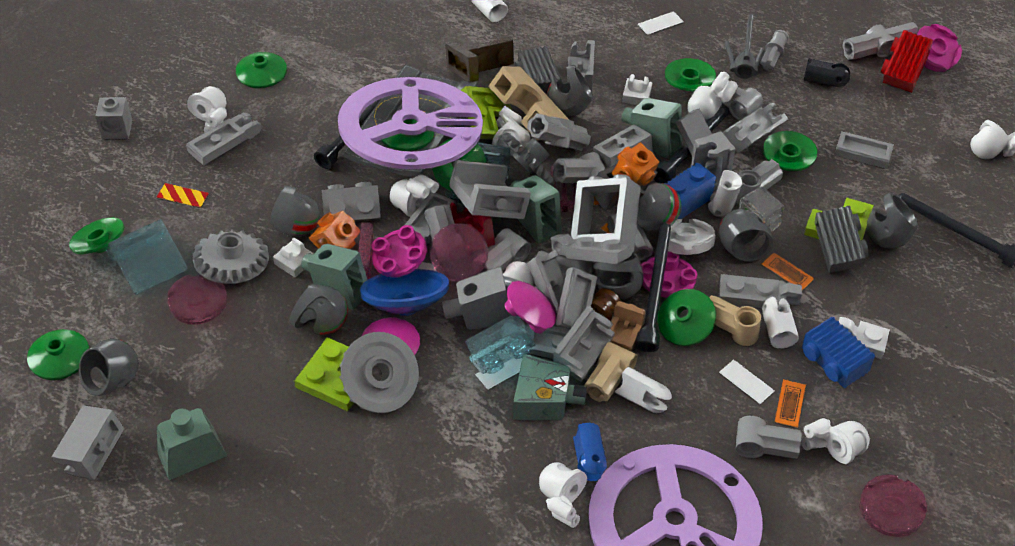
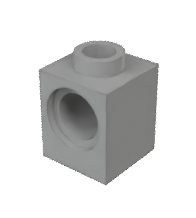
[95,97,132,139]

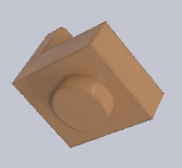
[610,301,645,352]

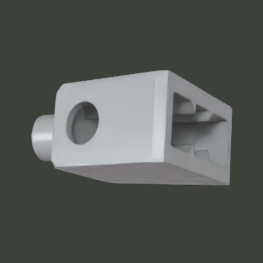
[442,267,515,330]

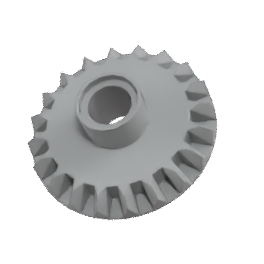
[193,229,269,284]
[339,332,419,413]

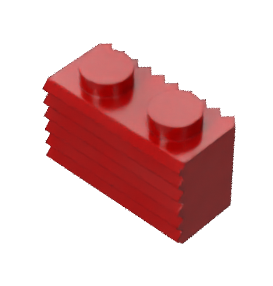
[880,30,933,93]

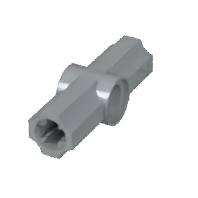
[842,22,918,60]
[527,113,591,151]

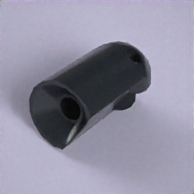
[803,58,850,87]

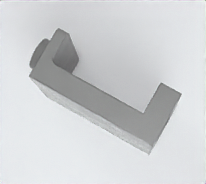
[449,160,531,219]

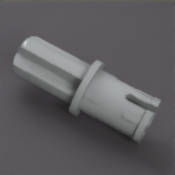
[760,30,789,70]

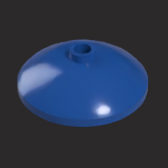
[360,269,449,316]

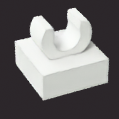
[622,74,652,105]
[273,238,314,277]

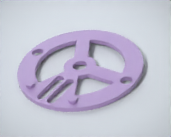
[338,77,483,169]
[588,444,763,546]

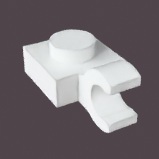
[839,317,890,359]

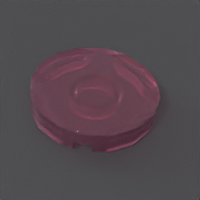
[430,224,488,281]
[167,273,227,324]
[859,474,927,537]

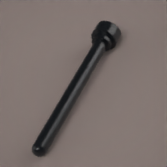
[314,99,380,169]
[654,106,730,183]
[898,193,1015,269]
[635,223,671,352]

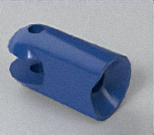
[573,423,607,481]

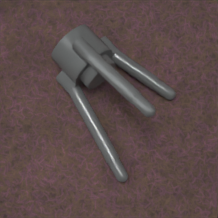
[725,14,765,79]

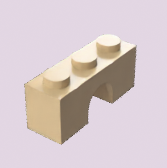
[488,66,569,140]

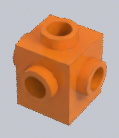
[612,142,660,186]
[309,210,361,249]

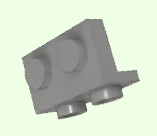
[322,182,381,222]

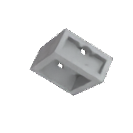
[571,174,641,252]

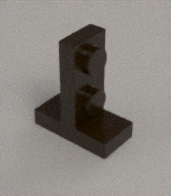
[445,38,514,82]

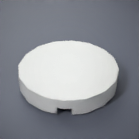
[668,219,715,255]

